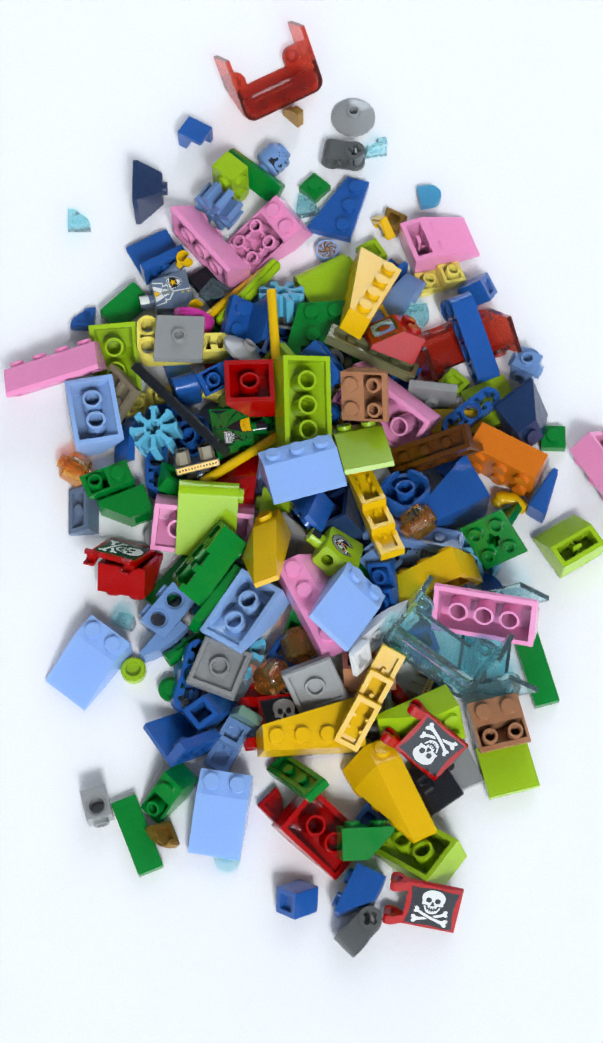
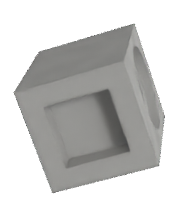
[79,784,115,828]

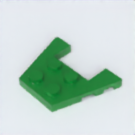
[287,300,363,367]

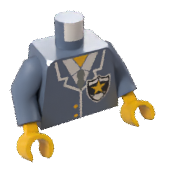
[139,250,203,317]

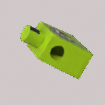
[305,527,364,577]

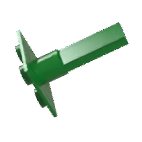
[460,503,528,570]

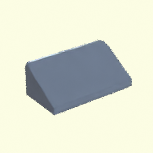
[69,486,99,536]

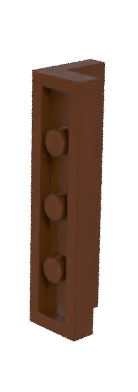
[387,423,484,474]

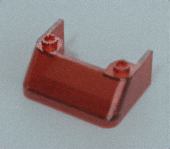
[213,21,323,121]
[415,308,522,382]

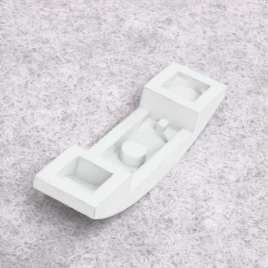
[349,599,419,677]

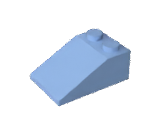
[308,561,385,652]
[200,569,290,654]
[46,614,133,711]
[188,768,253,861]

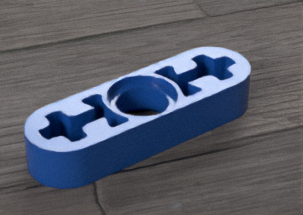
[441,387,500,431]
[170,639,203,712]

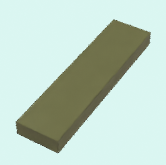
[324,323,419,383]

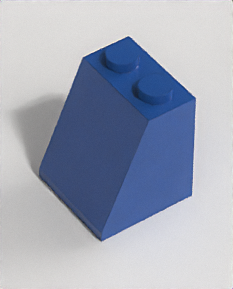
[421,455,490,530]

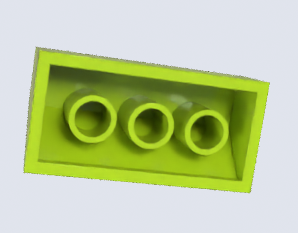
[274,355,332,448]

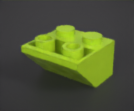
[533,514,603,579]

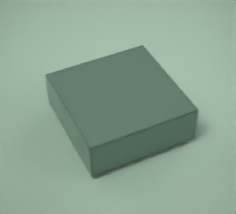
[229,705,263,728]

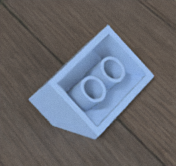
[64,374,124,458]
[258,434,347,505]

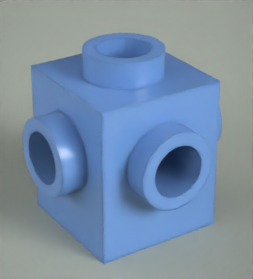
[508,346,544,384]

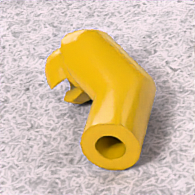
[492,491,528,514]

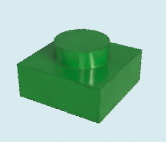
[299,173,331,204]
[540,425,566,452]

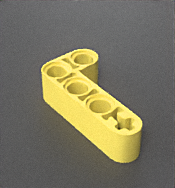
[137,315,231,367]

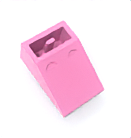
[227,195,313,274]
[399,217,480,273]

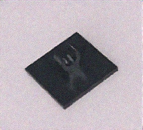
[408,765,464,817]

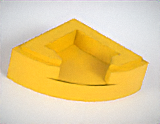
[371,215,396,240]

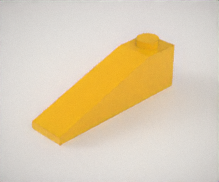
[242,509,292,588]
[342,739,437,843]

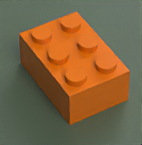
[467,422,548,498]

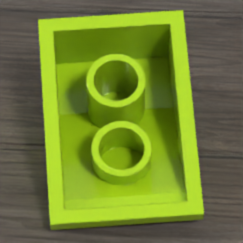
[88,321,143,393]
[332,421,395,475]
[376,684,466,739]
[374,820,467,885]

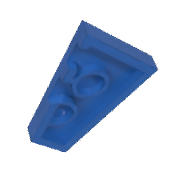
[307,177,369,243]

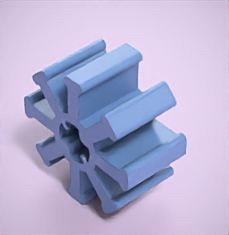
[194,181,244,231]

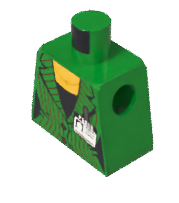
[209,409,267,461]

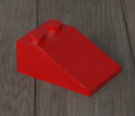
[210,451,260,511]
[271,794,352,881]

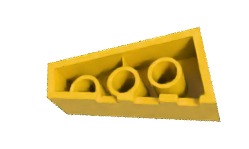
[339,247,402,340]
[376,546,483,616]
[256,697,366,757]

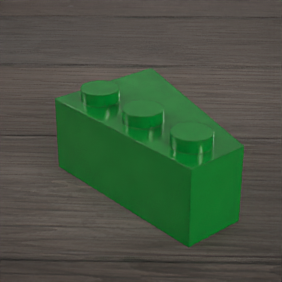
[172,519,247,607]

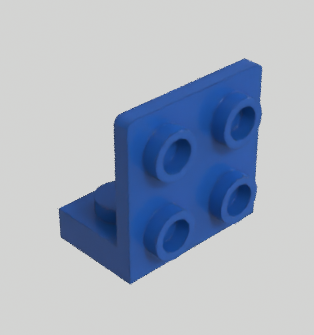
[126,229,186,285]
[220,294,277,344]
[143,712,221,767]

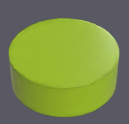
[121,657,147,684]

